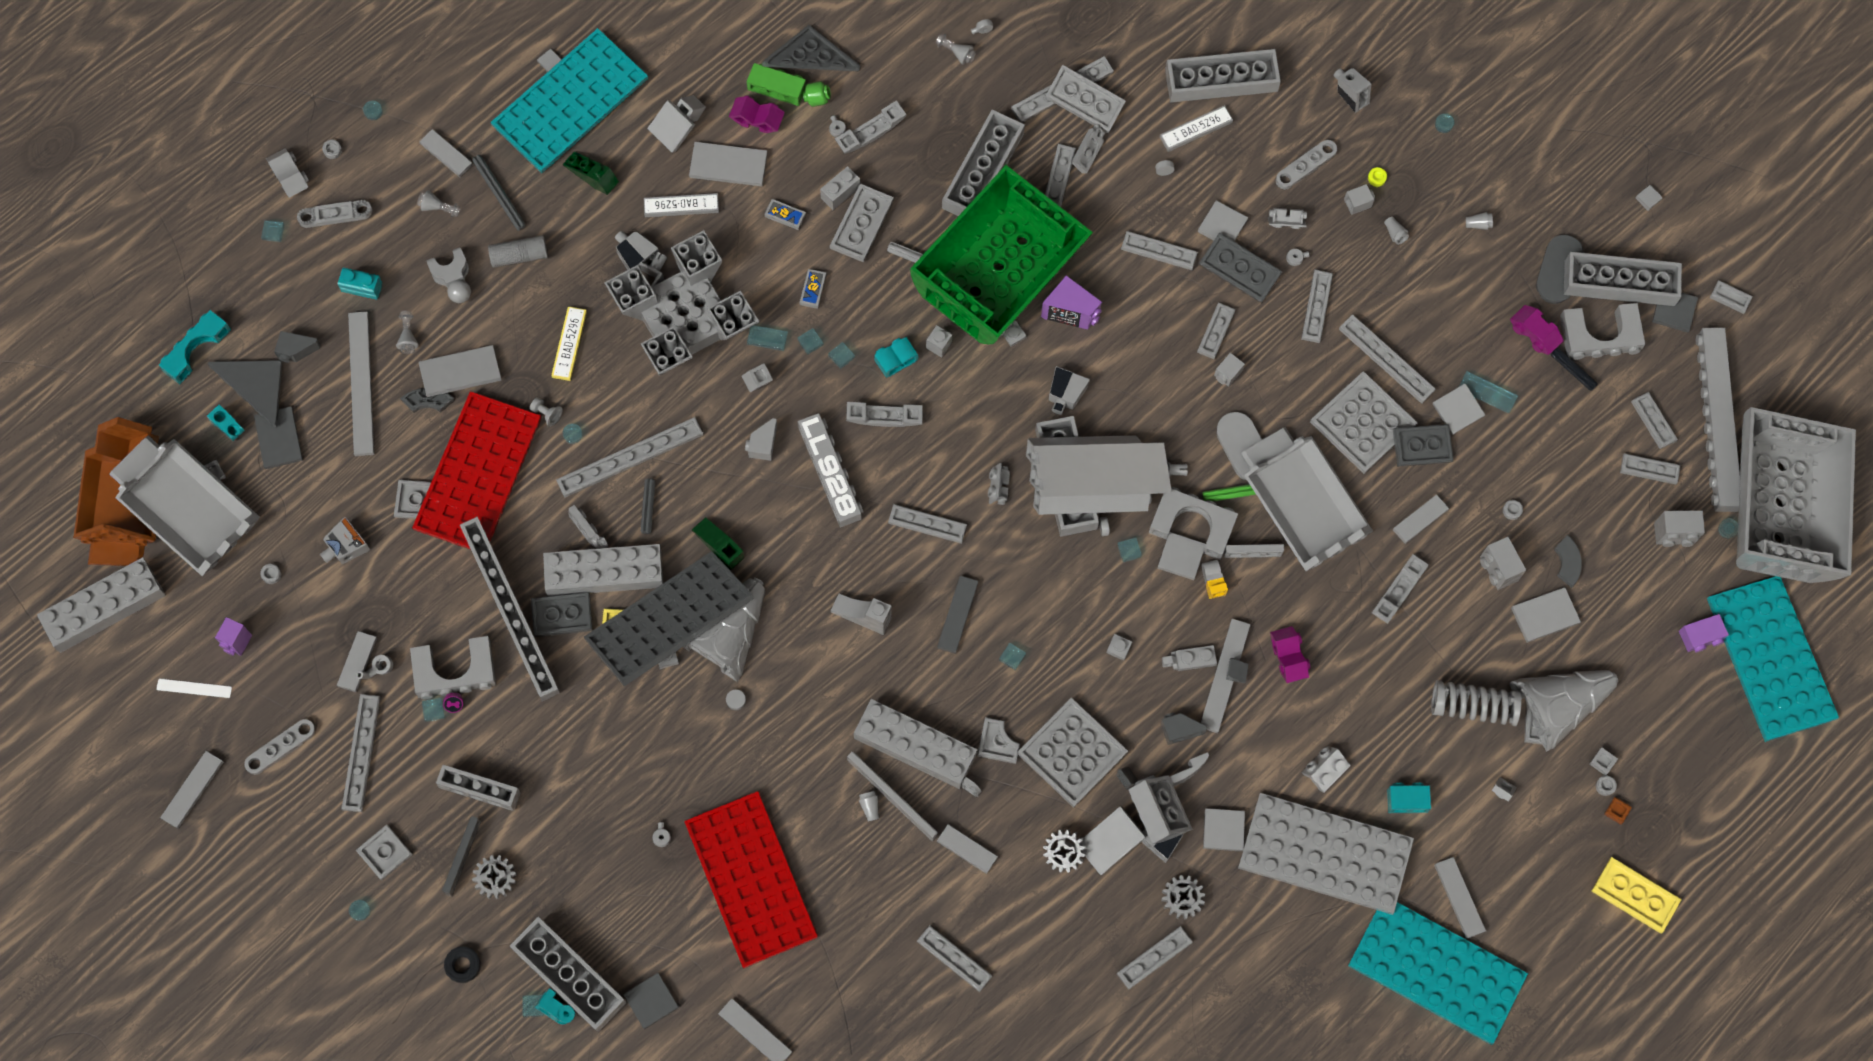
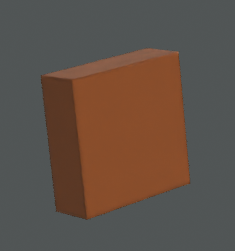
[1604,797,1632,825]

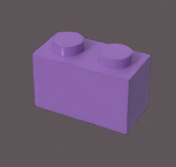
[1679,614,1729,653]
[215,617,252,656]

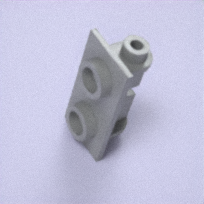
[1268,208,1307,229]
[988,463,1010,505]

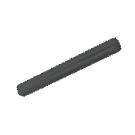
[472,155,526,231]

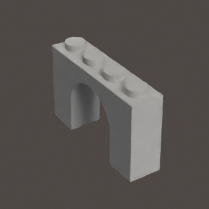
[1560,303,1645,360]
[1149,487,1238,560]
[410,636,496,699]

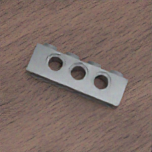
[436,765,521,811]

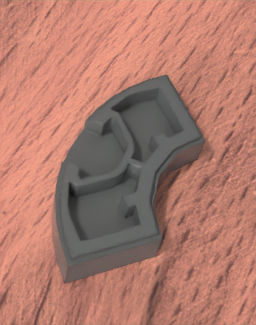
[400,388,454,413]
[1554,535,1582,588]

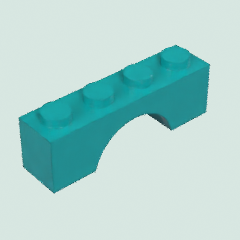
[159,310,231,385]

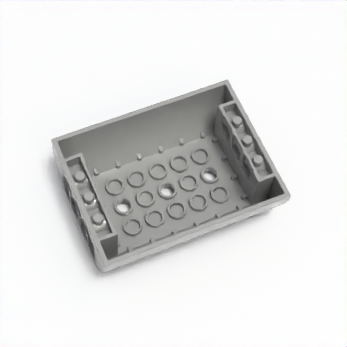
[1736,407,1856,583]

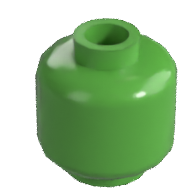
[803,81,831,107]

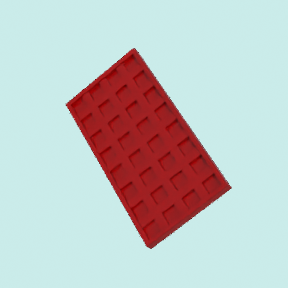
[412,391,541,550]
[684,791,818,969]

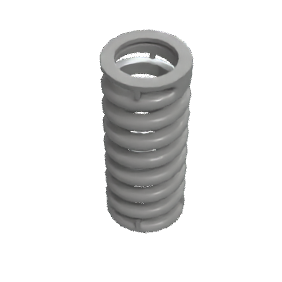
[1431,680,1522,726]

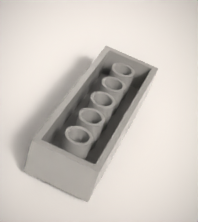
[1165,49,1281,103]
[942,110,1025,216]
[1564,252,1682,306]
[1035,416,1099,537]
[543,544,663,596]
[37,557,166,653]
[854,699,977,789]
[510,917,626,1032]

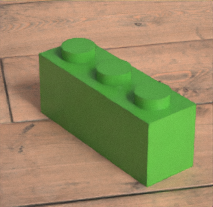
[747,63,806,106]

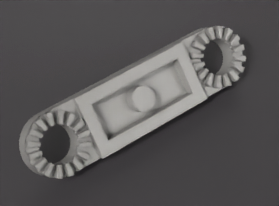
[1275,140,1337,190]
[297,200,372,228]
[244,719,316,775]

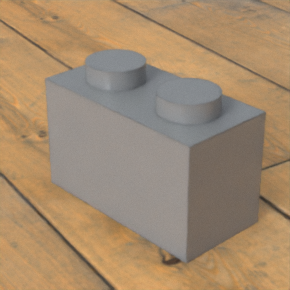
[820,166,860,210]

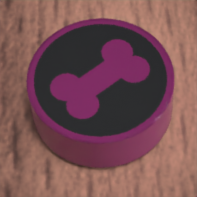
[443,693,463,713]

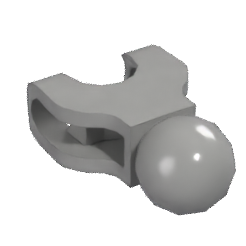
[426,247,471,304]

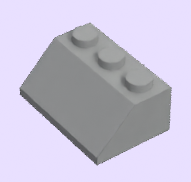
[1129,775,1193,844]

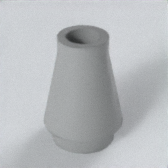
[1466,212,1493,230]
[1384,217,1409,245]
[858,791,879,822]

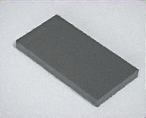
[1199,232,1282,303]

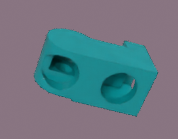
[207,405,245,441]
[535,988,575,1025]

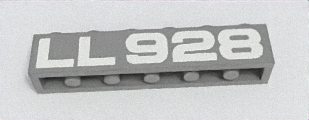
[798,413,863,528]

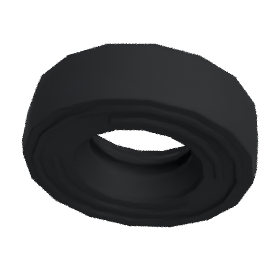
[444,946,481,983]

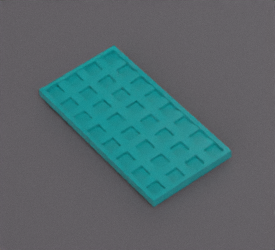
[491,28,648,173]
[1707,576,1839,742]
[1348,902,1528,1045]

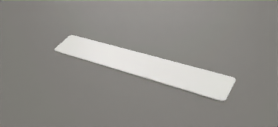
[157,679,232,698]

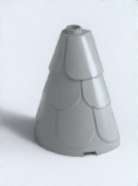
[683,577,765,682]
[1509,670,1618,752]

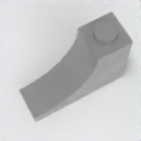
[831,594,892,635]

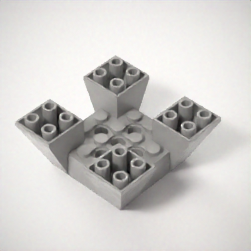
[604,230,759,376]

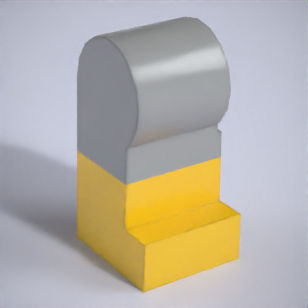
[1202,560,1228,599]

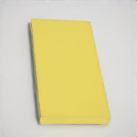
[1591,857,1682,934]

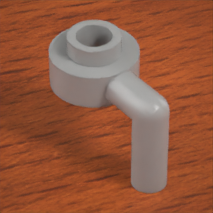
[356,655,393,680]

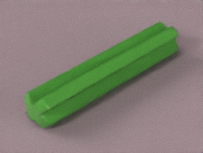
[1202,484,1256,501]

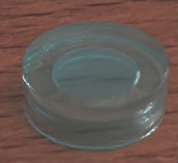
[363,101,383,120]
[1435,114,1454,133]
[563,424,582,444]
[1718,518,1738,539]
[349,900,370,921]

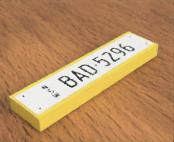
[551,307,587,381]

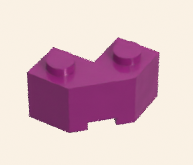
[729,95,785,133]
[1510,305,1564,355]
[1270,626,1311,683]

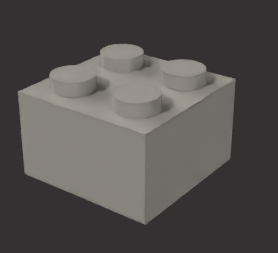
[1654,511,1705,547]
[1480,537,1526,590]

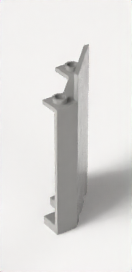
[1241,427,1373,571]
[1026,435,1172,515]
[109,436,260,576]

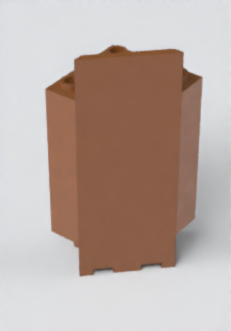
[73,417,159,566]

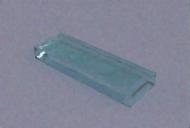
[1459,371,1518,413]

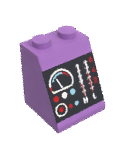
[1041,276,1102,330]

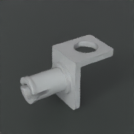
[639,252,668,287]

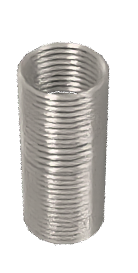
[488,235,548,268]

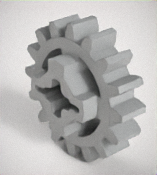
[1043,829,1087,873]
[472,855,517,899]
[1161,875,1205,920]

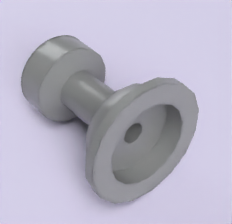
[530,397,562,427]

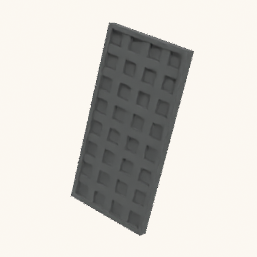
[584,551,754,686]

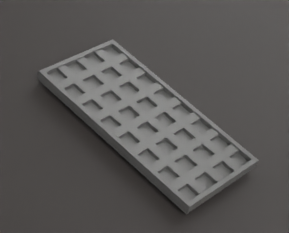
[1238,793,1414,915]

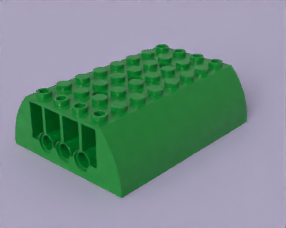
[910,165,1093,345]

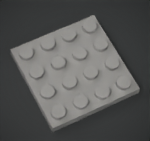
[1310,371,1417,474]
[1017,698,1128,808]

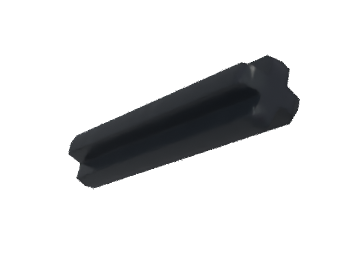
[1551,348,1598,391]

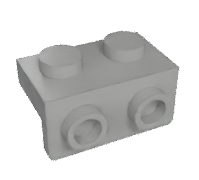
[1302,746,1351,793]

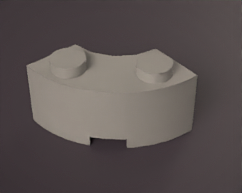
[266,149,309,198]

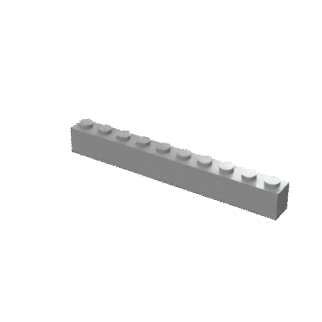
[1696,328,1740,512]
[460,517,560,701]

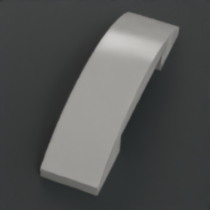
[835,100,906,154]
[846,402,923,427]
[1372,554,1428,624]
[1135,752,1209,786]

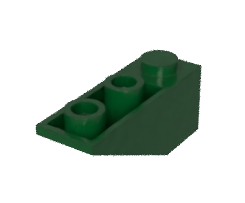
[562,151,619,195]
[692,517,745,571]

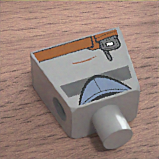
[320,517,370,564]

